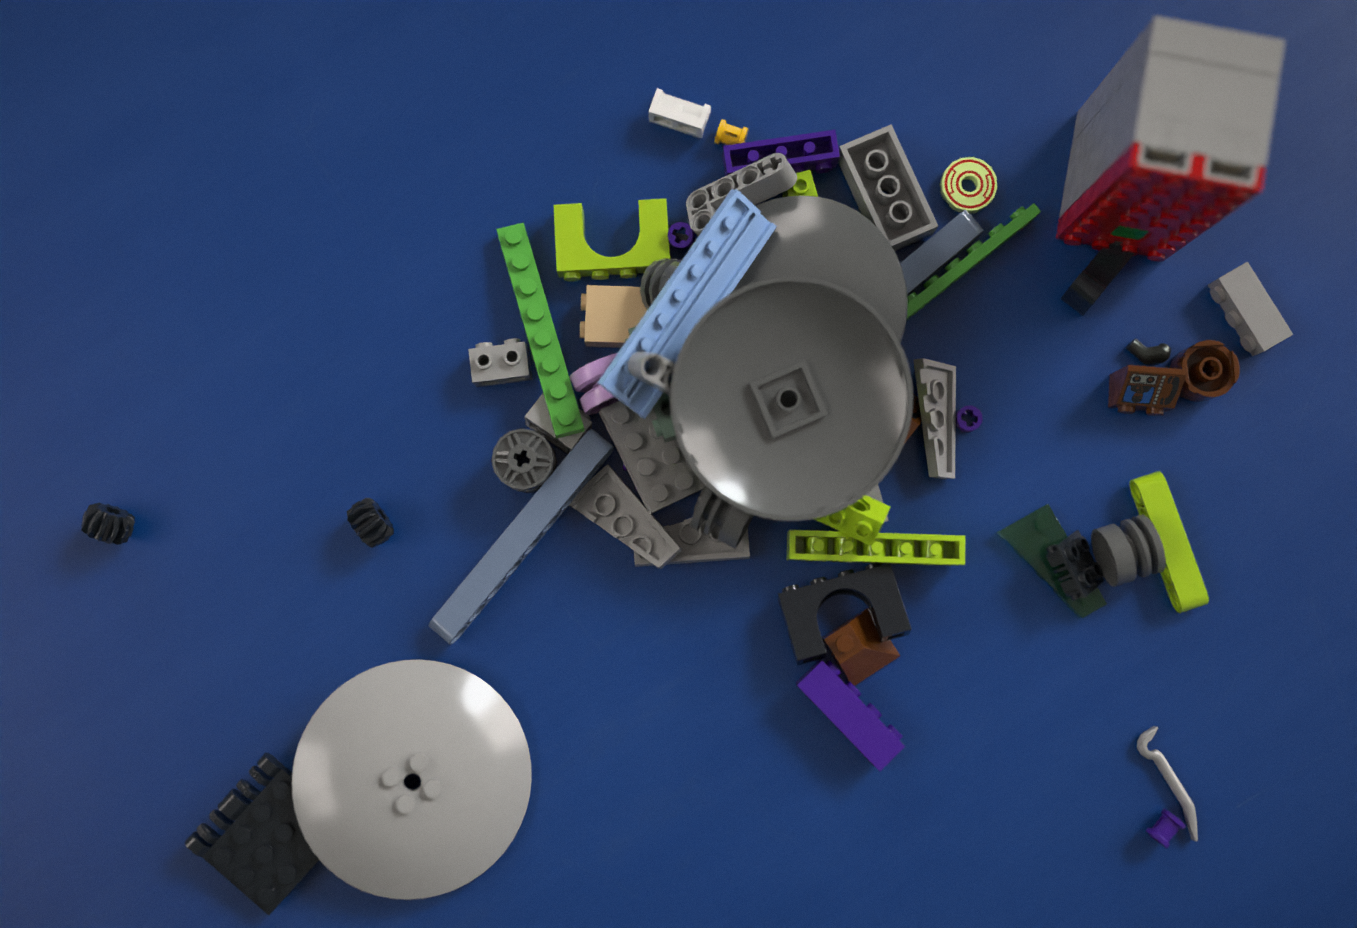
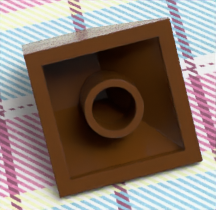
[822,608,900,686]

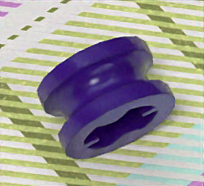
[956,406,983,432]

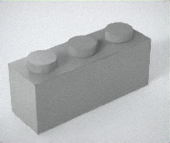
[1208,262,1293,356]

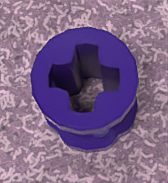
[668,222,696,248]
[1145,809,1186,849]

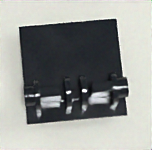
[1045,530,1104,601]

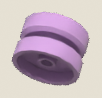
[569,353,620,415]

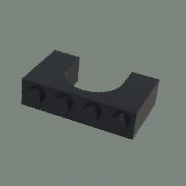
[778,562,912,666]

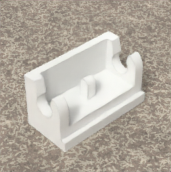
[648,88,711,138]

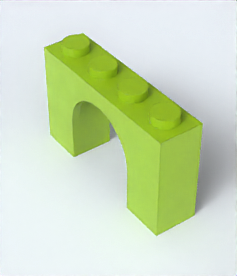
[553,198,670,281]

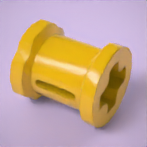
[714,119,748,145]

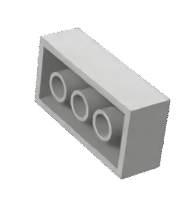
[838,125,938,251]

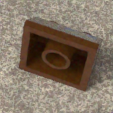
[1108,365,1187,416]

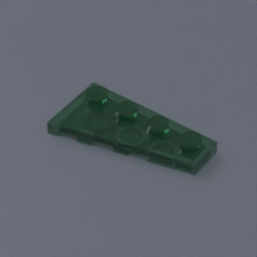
[997,504,1107,618]

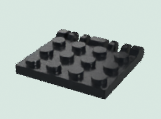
[185,752,319,915]

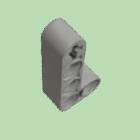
[686,153,797,237]

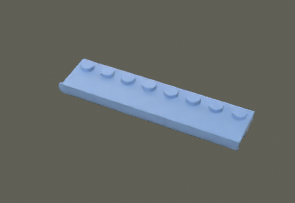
[598,189,777,419]

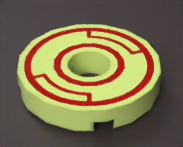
[940,157,997,213]

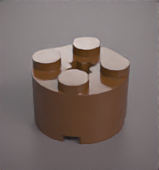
[1170,340,1240,402]

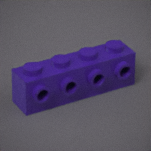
[722,130,840,176]
[795,660,905,771]

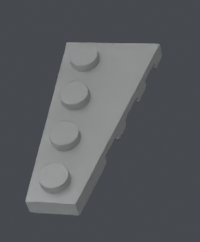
[913,358,956,479]
[569,464,683,569]
[634,517,750,567]

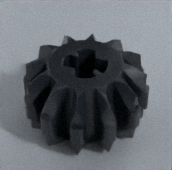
[347,498,394,548]
[81,503,135,545]

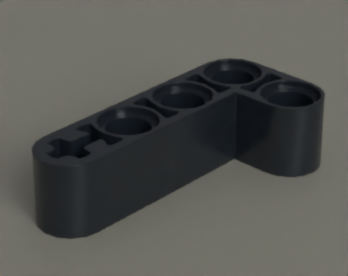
[1061,241,1139,316]

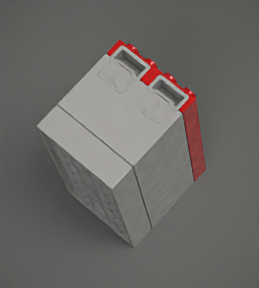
[1056,16,1285,261]

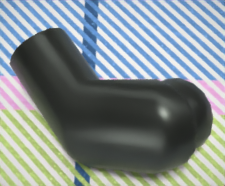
[1126,338,1171,365]

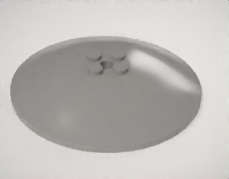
[292,659,532,900]

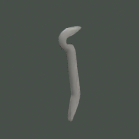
[1137,726,1198,841]

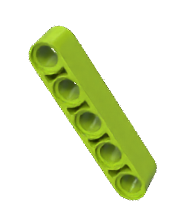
[1129,471,1209,614]

